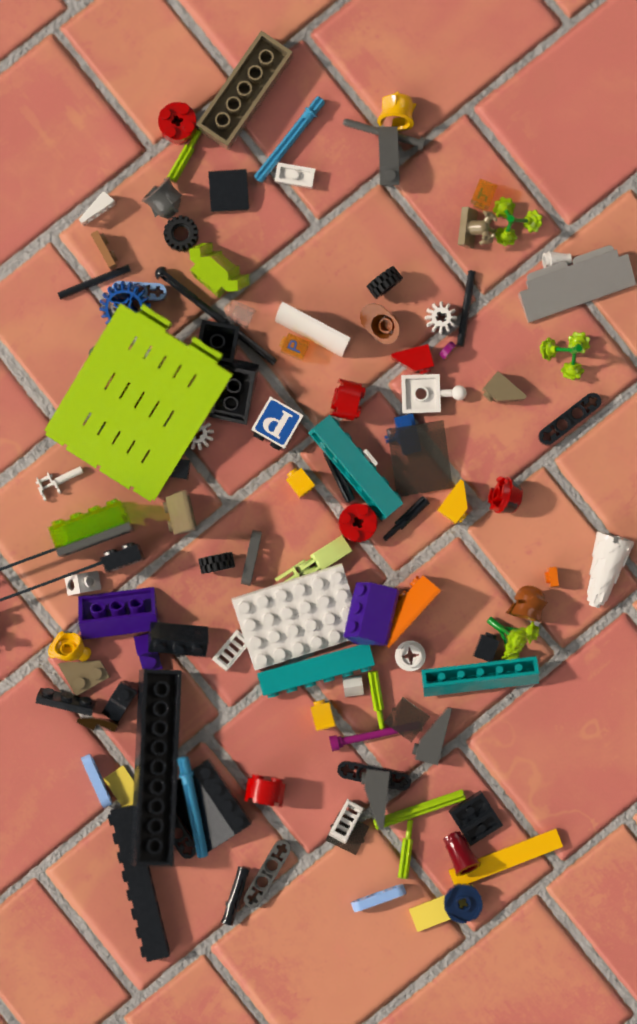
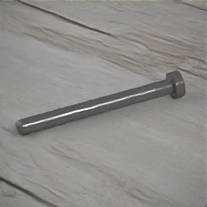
[343,119,426,151]

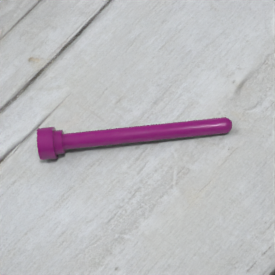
[329,722,421,752]

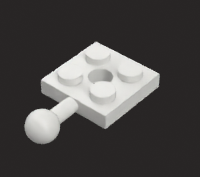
[401,374,467,414]

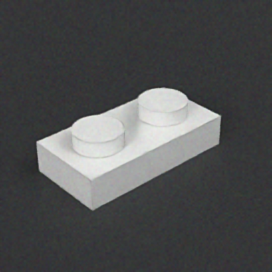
[275,162,315,189]

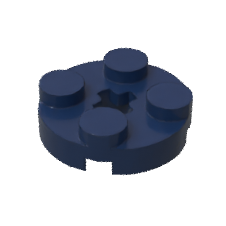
[443,883,483,923]

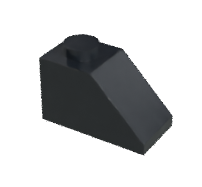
[102,681,138,723]

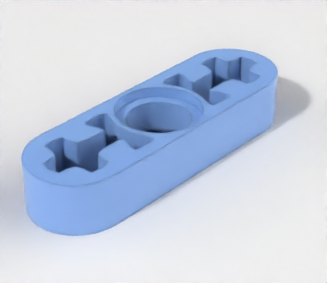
[112,281,167,301]
[81,754,113,808]
[351,884,406,912]

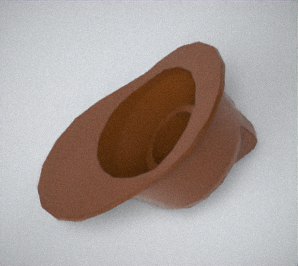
[360,303,400,344]

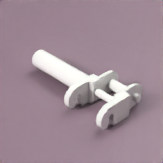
[36,466,84,501]

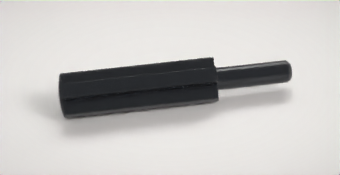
[383,496,430,541]

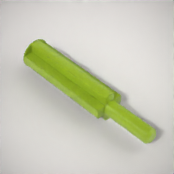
[166,130,201,183]
[367,670,385,729]
[397,819,413,879]

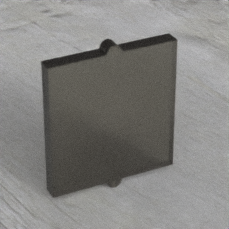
[384,697,430,742]
[325,812,369,855]

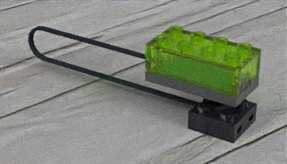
[0,499,145,602]

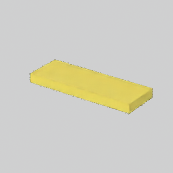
[103,765,134,807]
[409,884,473,932]

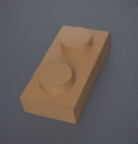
[91,231,118,270]

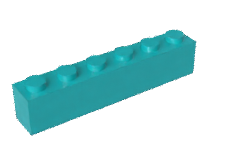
[308,415,403,521]
[257,645,375,698]
[421,656,539,697]

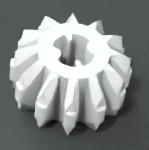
[425,301,457,335]
[191,420,214,450]

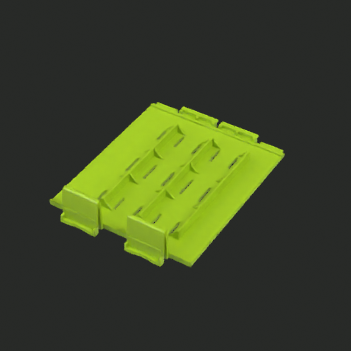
[44,303,233,502]

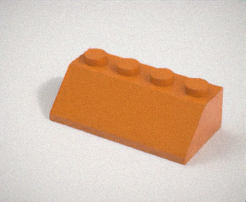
[386,575,441,648]

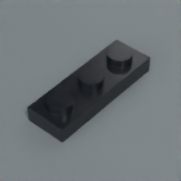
[35,688,96,716]

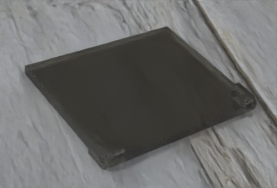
[387,420,453,497]

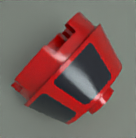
[488,477,523,513]

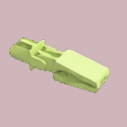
[274,535,353,582]

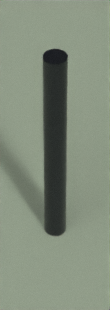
[58,264,131,300]
[456,270,476,347]

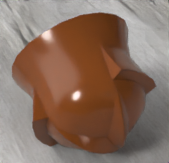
[505,586,548,622]

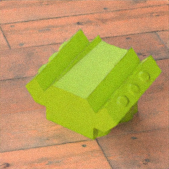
[189,242,250,298]

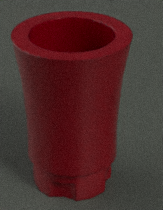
[443,831,481,876]

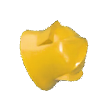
[377,91,417,131]

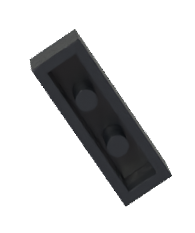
[148,622,209,657]

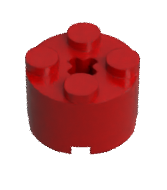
[158,102,197,145]
[330,378,366,421]
[339,503,377,543]
[244,774,286,807]

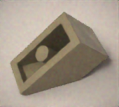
[482,371,527,403]

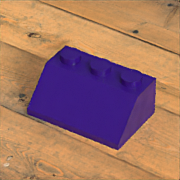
[343,582,400,645]

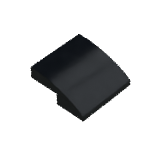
[209,169,249,212]
[449,790,503,846]

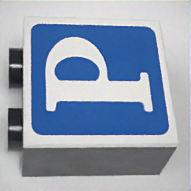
[251,396,304,451]

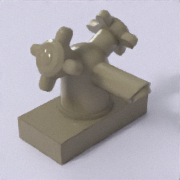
[458,207,498,248]

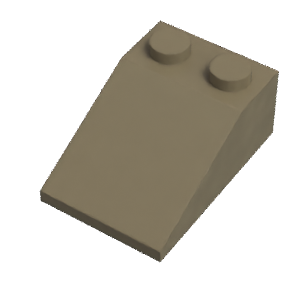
[163,490,197,535]

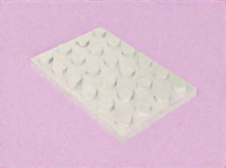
[231,563,352,671]

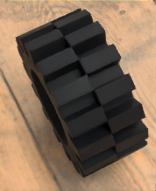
[163,215,199,252]
[366,266,403,299]
[198,552,235,574]

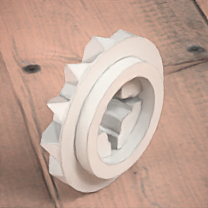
[395,641,426,671]

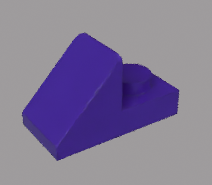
[134,633,163,670]

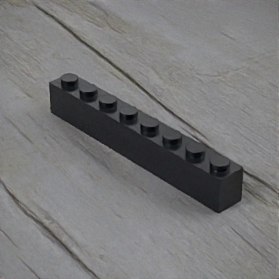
[108,804,171,962]

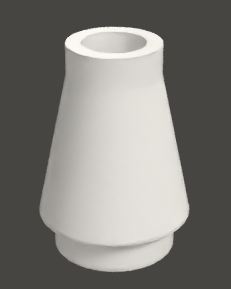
[542,251,572,268]

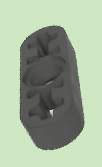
[241,530,262,586]

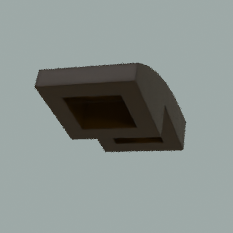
[77,717,119,732]

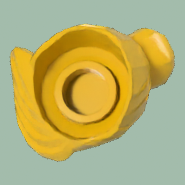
[48,631,91,661]

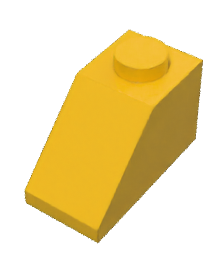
[286,468,315,498]
[437,479,468,524]
[311,699,335,731]

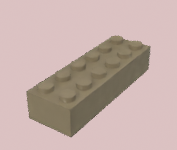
[196,31,293,151]

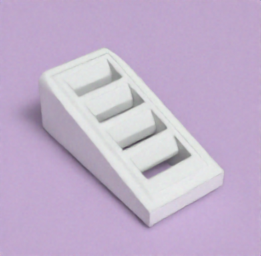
[79,192,116,226]
[212,630,247,672]
[328,799,364,844]

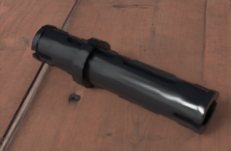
[221,866,250,926]

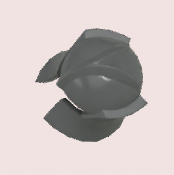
[142,177,182,218]

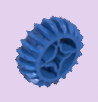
[99,281,151,325]

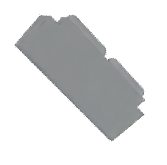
[518,245,636,323]

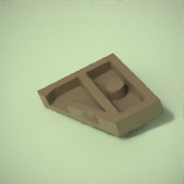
[58,660,110,696]

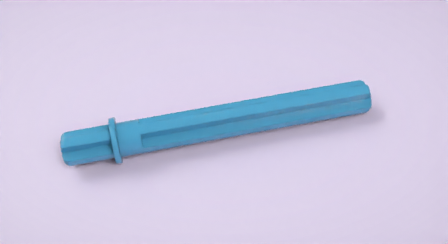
[254,96,325,183]
[178,756,208,858]

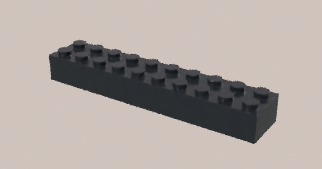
[130,669,182,866]

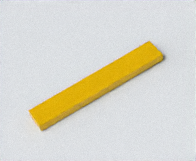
[448,828,563,885]

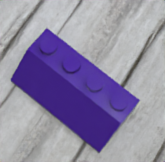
[78,587,158,640]

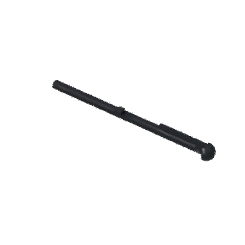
[155,266,277,365]

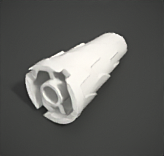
[587,531,635,608]

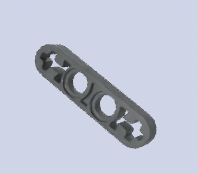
[244,839,291,908]

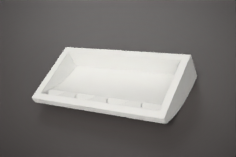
[275,302,350,357]

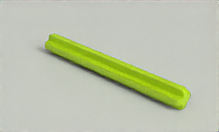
[373,790,466,830]

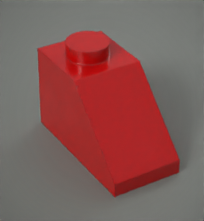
[391,344,434,375]

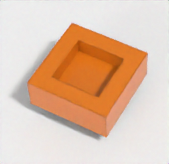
[544,567,559,587]

